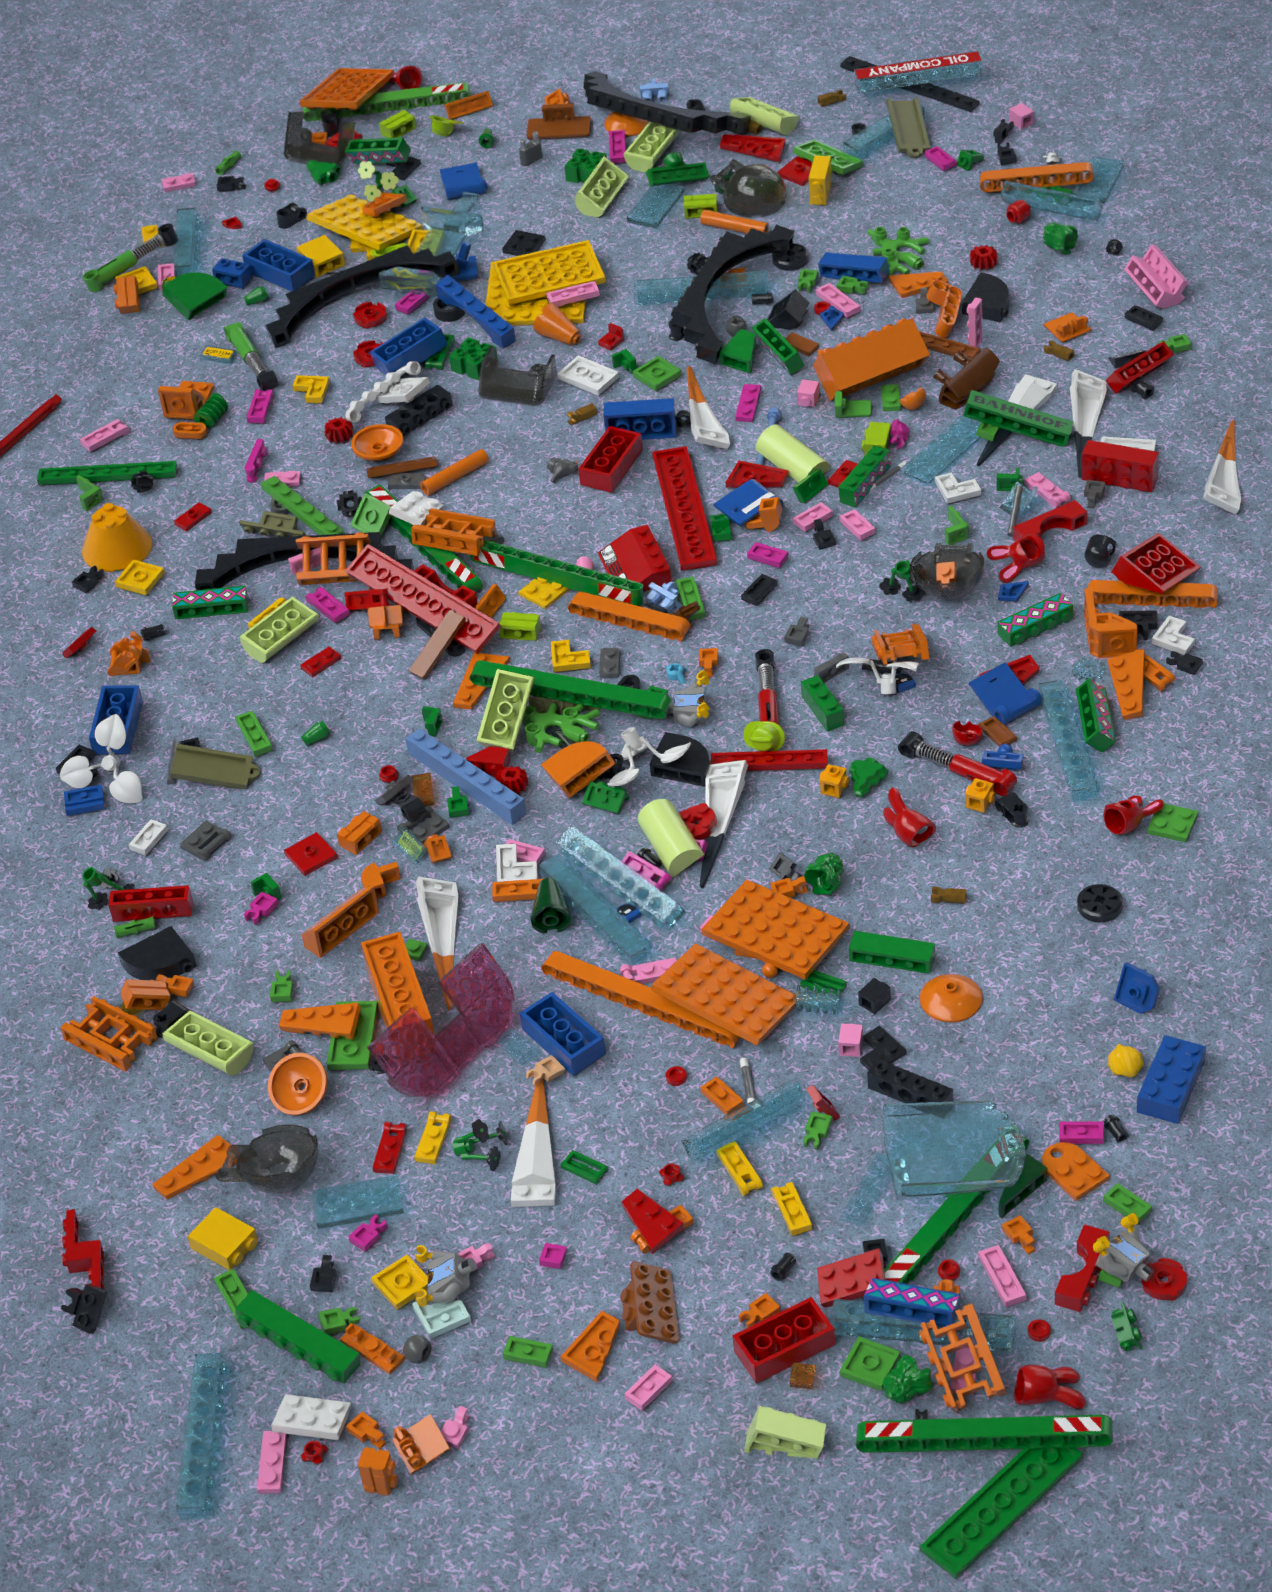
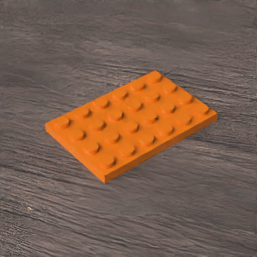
[300,68,395,110]
[702,879,850,980]
[651,943,801,1046]

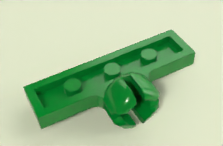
[646,152,710,187]

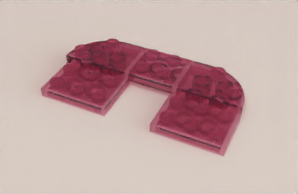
[367,943,515,1097]

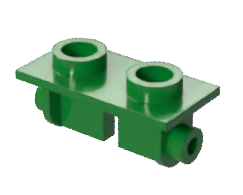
[1111,1302,1143,1351]

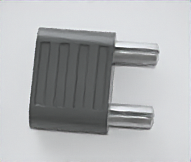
[519,132,543,166]

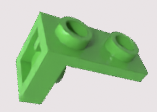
[835,391,871,418]
[76,475,103,512]
[945,506,969,546]

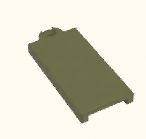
[886,98,931,158]
[170,744,259,789]

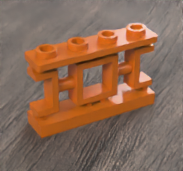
[411,508,496,556]
[871,623,930,665]
[60,996,158,1072]
[919,1303,1007,1413]

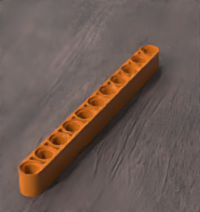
[541,951,741,1048]

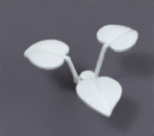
[836,655,919,694]
[60,714,143,803]
[608,727,691,786]

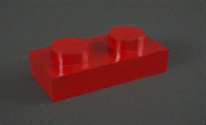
[300,646,341,678]

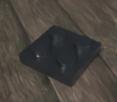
[502,230,546,256]

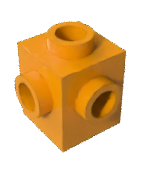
[819,764,849,798]
[965,778,996,813]

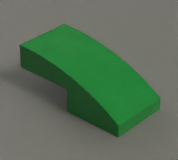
[710,514,732,542]

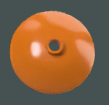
[604,111,649,137]
[351,424,404,461]
[920,974,983,1022]
[268,1053,328,1116]

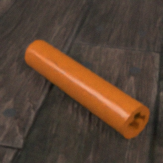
[700,210,769,234]
[420,449,489,496]

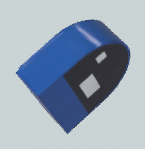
[895,673,916,693]
[617,904,641,926]

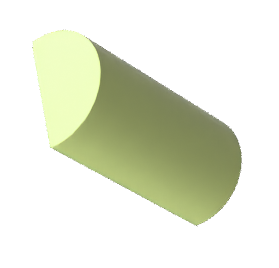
[730,97,799,135]
[624,122,680,172]
[575,157,629,217]
[755,424,830,483]
[240,596,319,663]
[476,669,534,752]
[638,799,705,877]
[163,1011,253,1076]

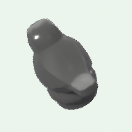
[547,457,578,483]

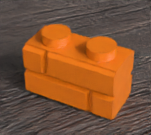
[114,276,140,314]
[337,811,382,855]
[121,979,170,1011]
[358,1447,398,1496]

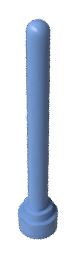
[756,407,782,465]

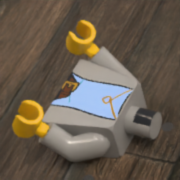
[667,670,710,727]
[1093,1213,1154,1282]
[415,1245,476,1307]

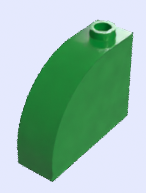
[163,272,227,320]

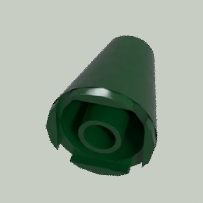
[530,878,571,934]

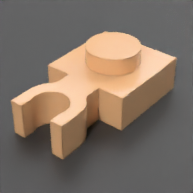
[526,1055,565,1086]

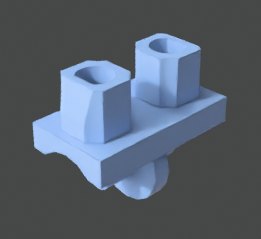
[640,78,669,102]
[647,581,682,613]

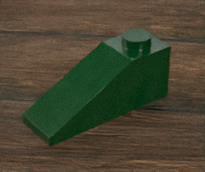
[998,1154,1047,1218]

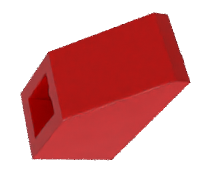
[466,746,511,777]

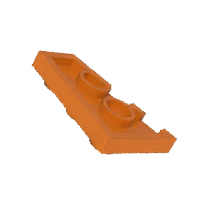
[362,192,407,217]
[888,271,948,298]
[560,1311,620,1382]

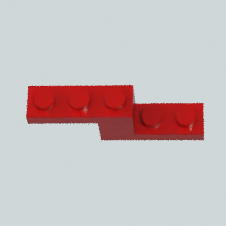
[62,1209,104,1290]

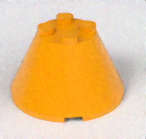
[82,503,152,572]

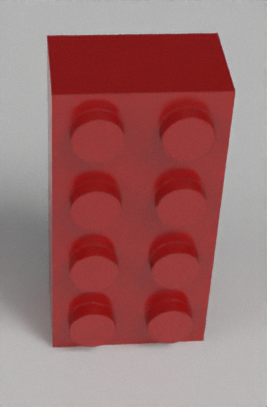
[578,426,643,493]
[1082,440,1159,492]
[732,1297,836,1384]

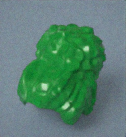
[1043,222,1078,254]
[804,852,844,895]
[883,1354,933,1404]

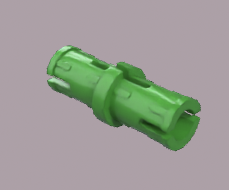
[215,150,241,175]
[114,916,156,938]

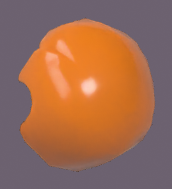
[899,387,927,411]

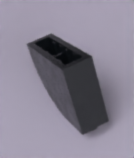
[962,272,1009,322]
[649,732,710,787]
[118,926,197,981]

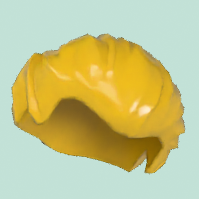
[1107,1044,1144,1078]

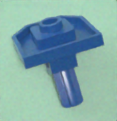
[451,241,478,282]
[1114,962,1160,1013]

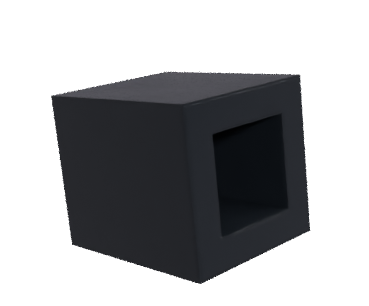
[858,978,891,1015]

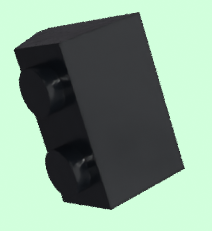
[767,289,810,330]

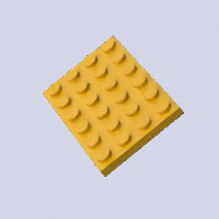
[307,195,423,250]
[493,240,606,305]

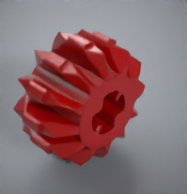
[970,245,998,271]
[324,416,354,444]
[495,765,529,795]

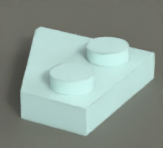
[412,1300,471,1339]

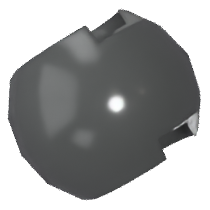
[726,316,747,337]
[403,1335,431,1363]

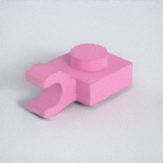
[457,1243,495,1272]
[440,1406,470,1449]

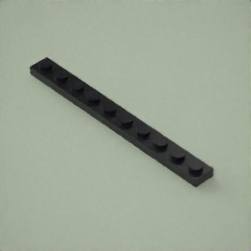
[840,56,980,112]

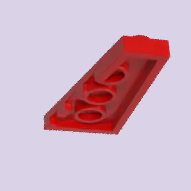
[720,134,786,162]

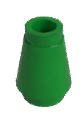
[478,128,494,148]
[243,286,269,306]
[301,721,330,746]

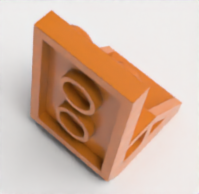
[158,381,215,419]
[1084,588,1137,658]

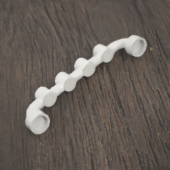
[346,361,421,423]

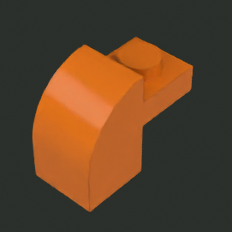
[745,497,782,532]
[361,862,401,899]

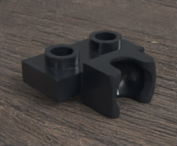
[1119,611,1157,640]
[61,1284,107,1334]

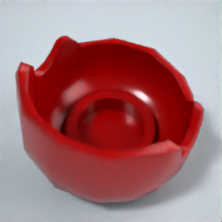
[952,720,982,746]

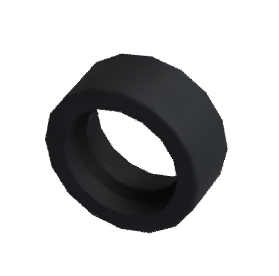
[433,297,465,322]

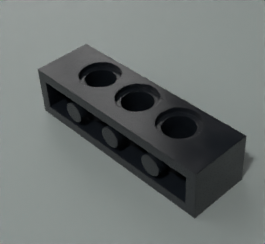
[385,384,453,436]
[867,1058,954,1119]

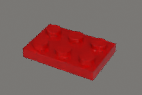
[817,1248,885,1308]

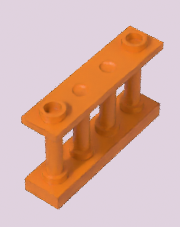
[296,532,370,585]

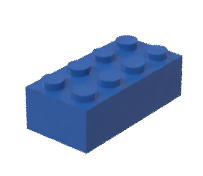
[242,239,315,291]
[370,317,448,375]
[604,398,677,440]
[89,685,143,754]
[520,992,606,1076]
[1137,1035,1206,1124]

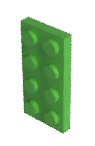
[793,139,863,175]
[327,1001,378,1070]

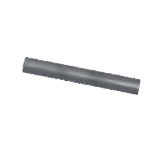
[1007,486,1023,536]
[167,740,180,785]

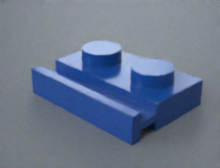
[64,784,105,816]

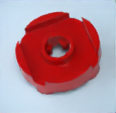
[353,302,387,329]
[353,340,383,368]
[679,803,717,840]
[1141,1258,1187,1301]

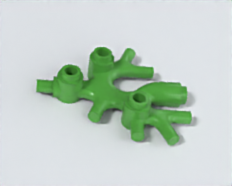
[867,226,929,277]
[522,703,600,753]

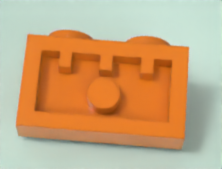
[544,88,570,105]

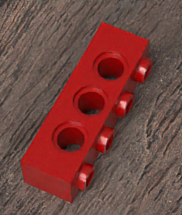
[1105,341,1174,394]
[108,885,193,922]

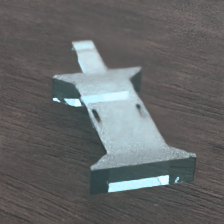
[379,192,484,297]

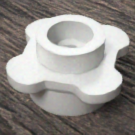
[1043,153,1062,165]

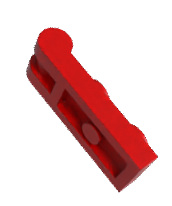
[344,588,389,610]
[372,1121,407,1174]

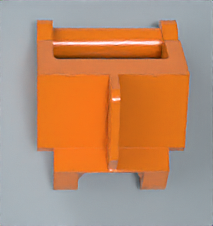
[368,605,405,640]
[107,631,150,676]

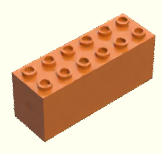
[813,318,930,402]
[361,931,438,1062]

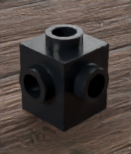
[337,490,362,517]

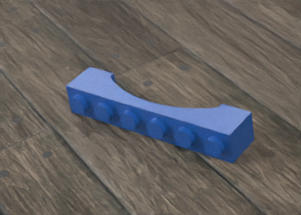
[435,275,516,349]

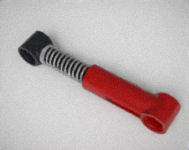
[755,649,779,725]
[898,731,1017,797]

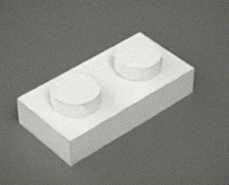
[129,819,168,856]

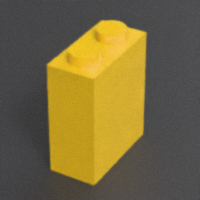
[809,156,832,205]
[296,235,345,277]
[187,1207,258,1270]

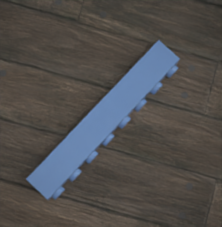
[405,728,526,825]

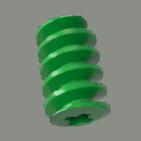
[194,393,229,428]

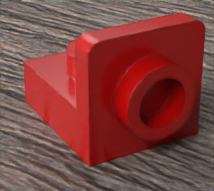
[598,323,624,351]

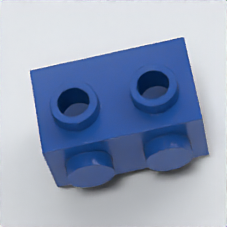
[212,258,252,289]

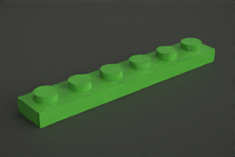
[261,476,343,535]

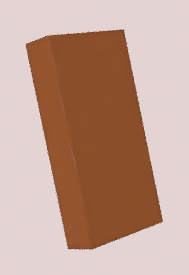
[785,332,819,357]
[978,716,1017,746]

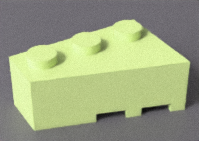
[744,1406,826,1459]

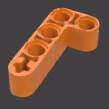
[926,280,962,338]

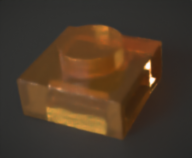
[789,1363,816,1389]

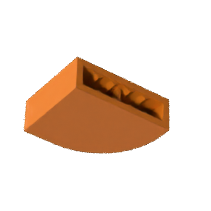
[541,741,615,798]

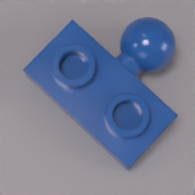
[982,744,1024,770]

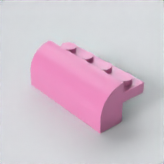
[1124,244,1188,308]

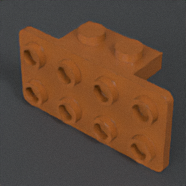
[526,103,591,139]
[620,1261,680,1344]

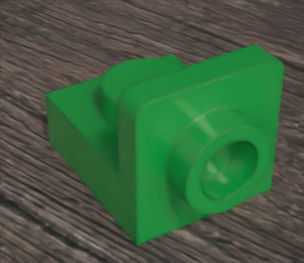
[957,149,985,171]
[392,185,417,208]
[612,349,637,374]
[996,468,1023,492]
[422,706,443,737]
[250,873,282,900]

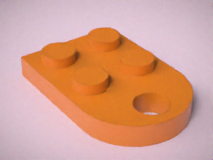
[1042,1142,1110,1201]

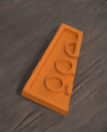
[1107,649,1145,720]
[453,652,510,710]
[279,1002,361,1039]
[152,1135,246,1200]

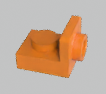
[423,834,452,864]

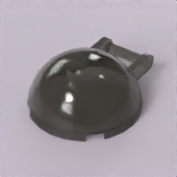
[710,159,788,218]
[910,543,984,601]
[215,1124,319,1194]

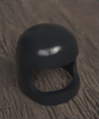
[1084,534,1117,568]

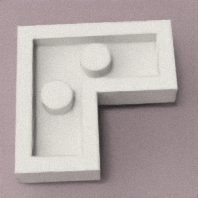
[935,472,981,504]
[1152,616,1195,655]
[496,844,538,882]

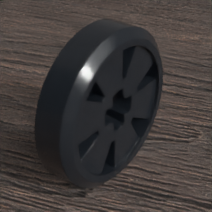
[772,243,809,271]
[1077,884,1123,922]

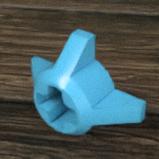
[665,663,688,684]

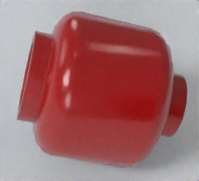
[1006,200,1031,224]

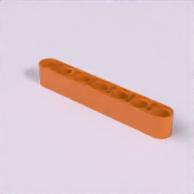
[979,162,1094,192]
[1087,580,1218,608]
[568,592,691,642]

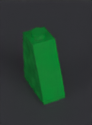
[720,329,756,373]

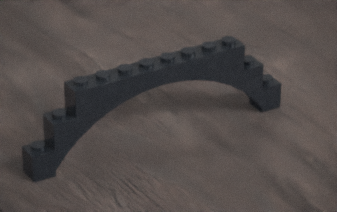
[583,71,751,134]
[671,225,795,364]
[265,245,460,348]
[195,532,414,590]

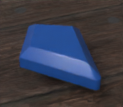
[820,306,844,330]
[998,581,1029,602]

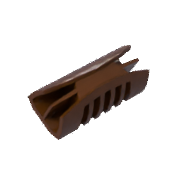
[933,347,1000,410]

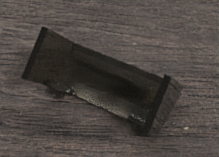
[284,111,355,166]
[478,346,557,406]

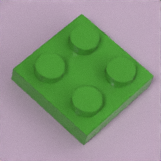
[633,356,682,391]
[350,493,392,537]
[1147,803,1198,843]
[840,1336,901,1391]

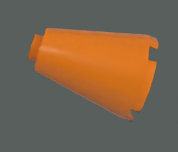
[533,303,581,346]

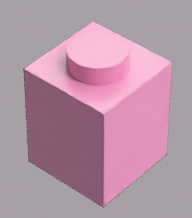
[1009,103,1034,129]
[797,380,820,407]
[838,1024,863,1057]

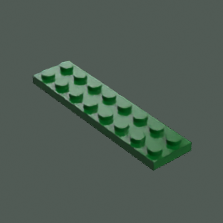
[920,1448,1083,1579]

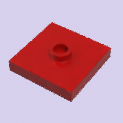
[777,156,813,186]
[284,832,338,876]

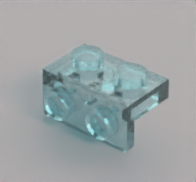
[999,482,1038,518]

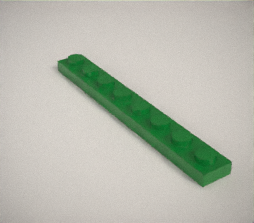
[37,461,178,485]

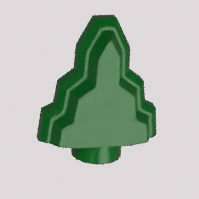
[306,160,342,185]
[849,758,889,798]

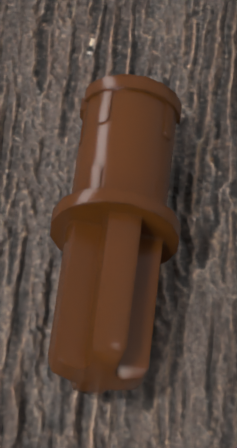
[671,601,701,620]

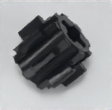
[687,252,707,274]
[131,471,154,493]

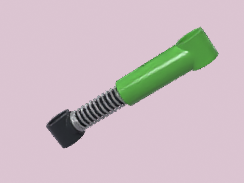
[83,223,179,292]
[224,321,278,391]

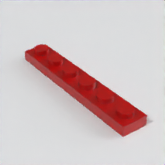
[710,749,828,771]

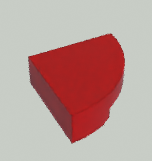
[222,216,242,229]

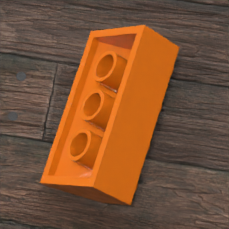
[301,885,379,958]

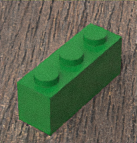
[801,675,844,732]

